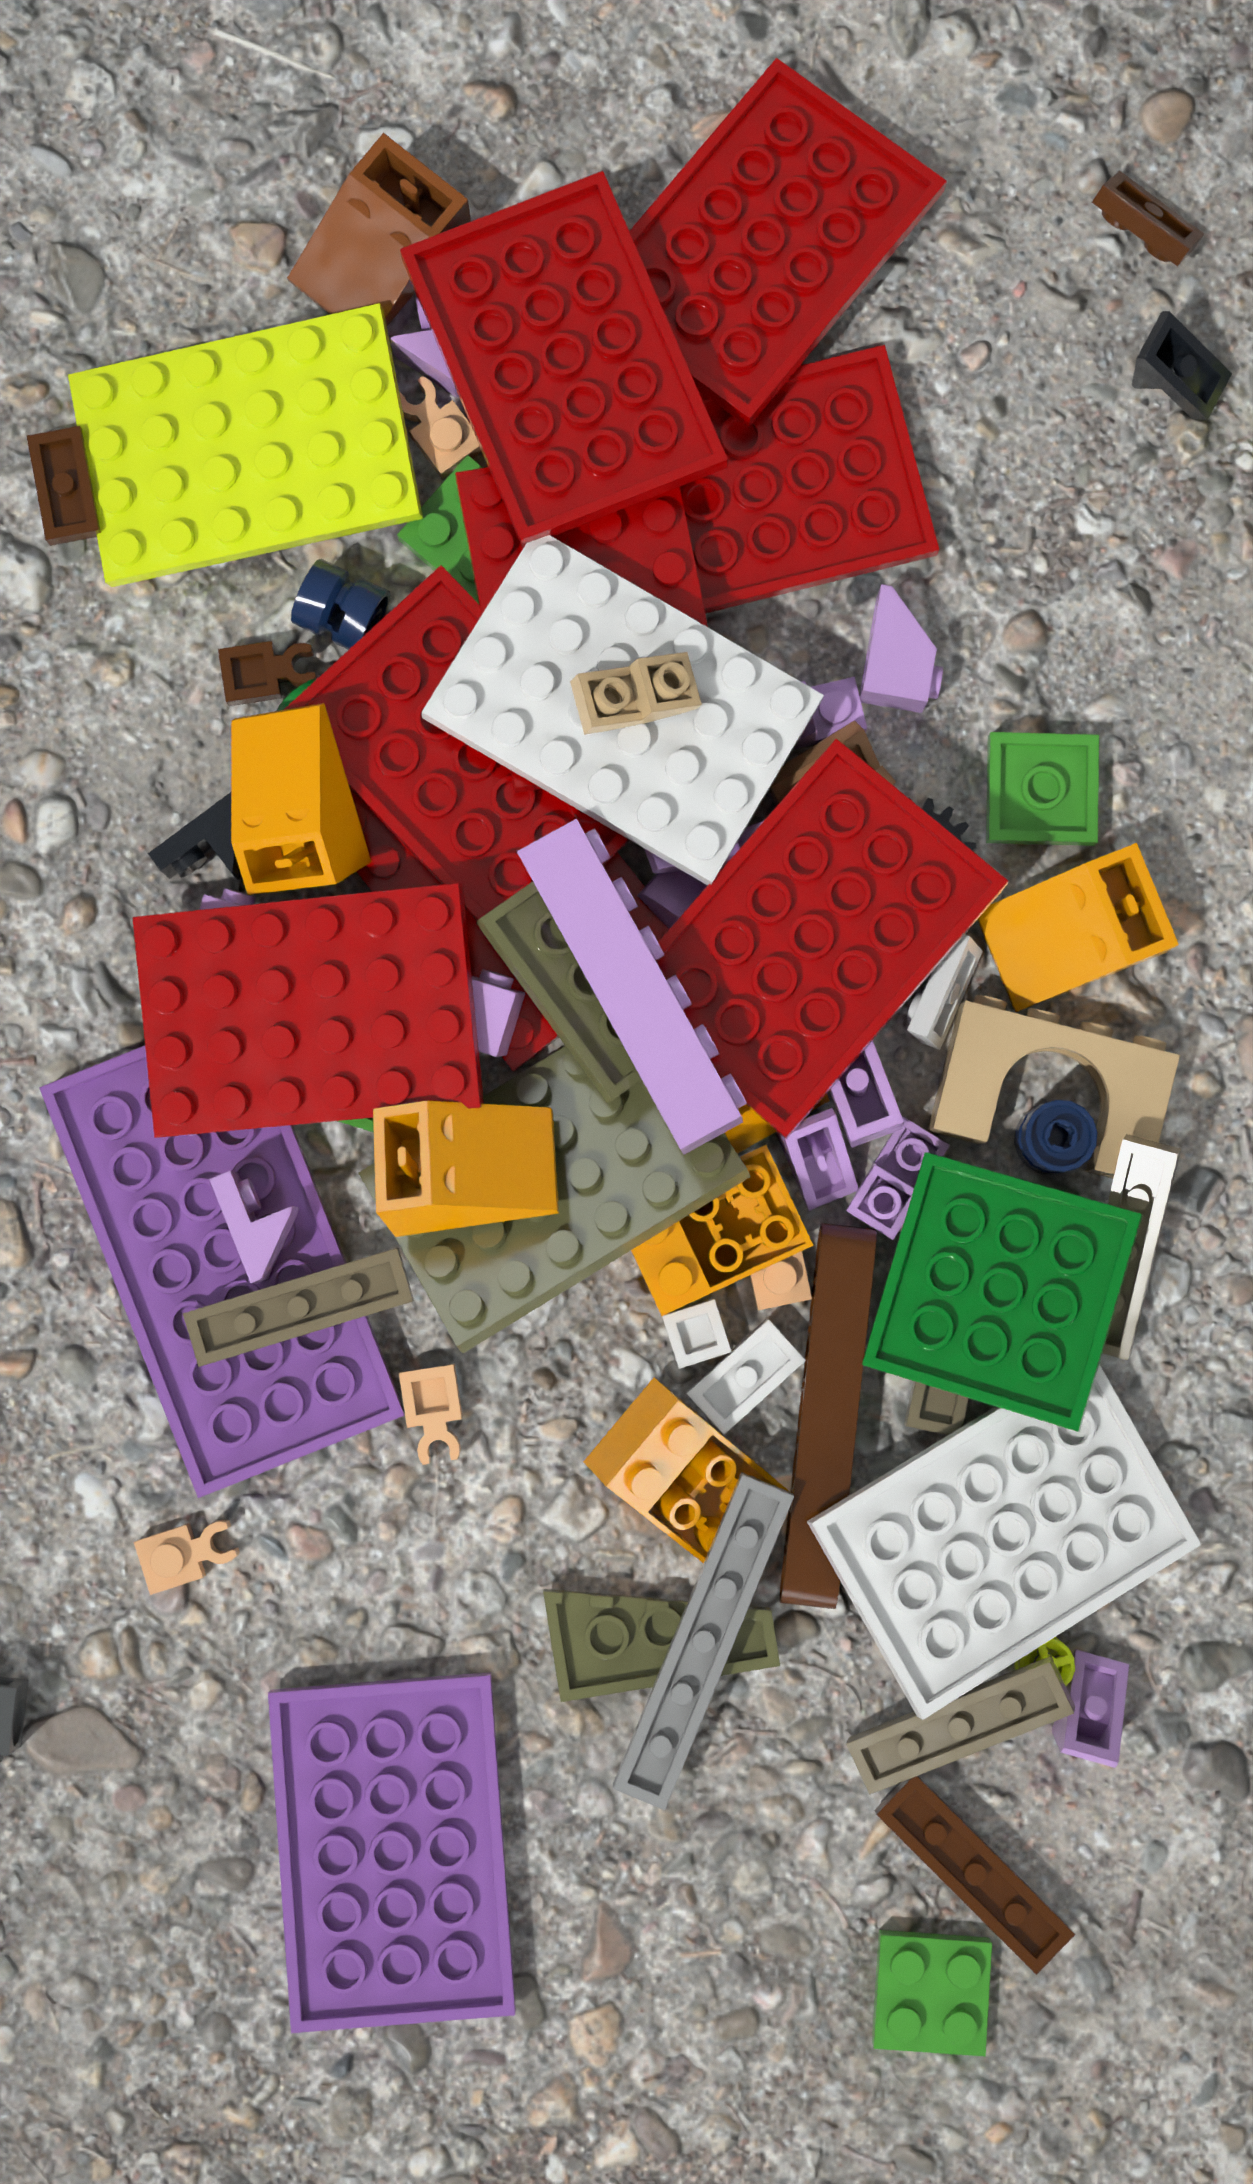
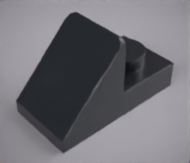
[1132,311,1232,420]
[148,792,241,880]

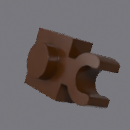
[218,641,317,707]

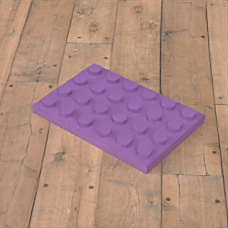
[268,1672,516,2033]

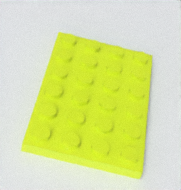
[68,303,423,587]

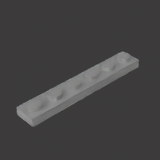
[613,1472,794,1810]

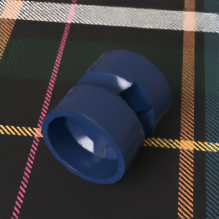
[291,559,391,650]
[1014,1100,1097,1175]

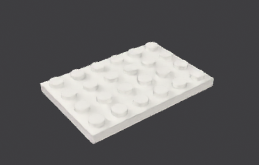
[422,535,824,885]
[807,1364,1201,1720]

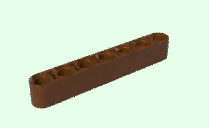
[779,1223,876,1609]

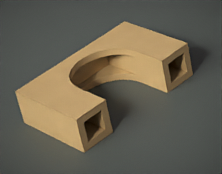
[928,995,1180,1179]

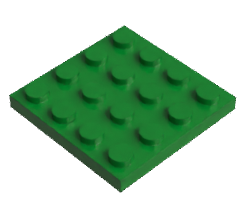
[862,1152,1143,1432]

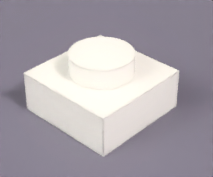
[662,1299,731,1369]

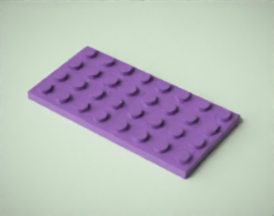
[39,1046,405,1498]

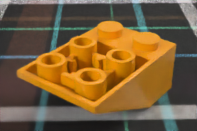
[231,703,371,895]
[977,843,1179,1013]
[373,1101,559,1237]
[631,1145,813,1316]
[583,1377,789,1564]

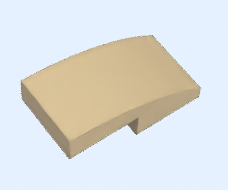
[570,652,702,735]

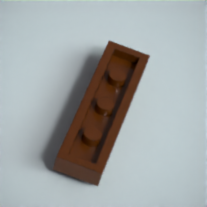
[874,1776,1076,1975]

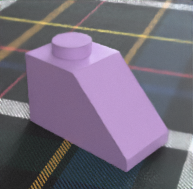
[859,584,943,713]

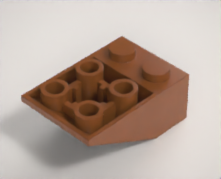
[287,132,471,326]

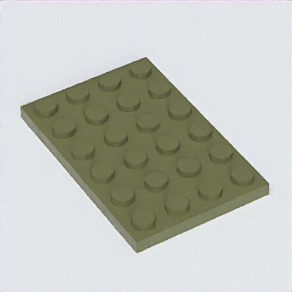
[358,1046,750,1354]

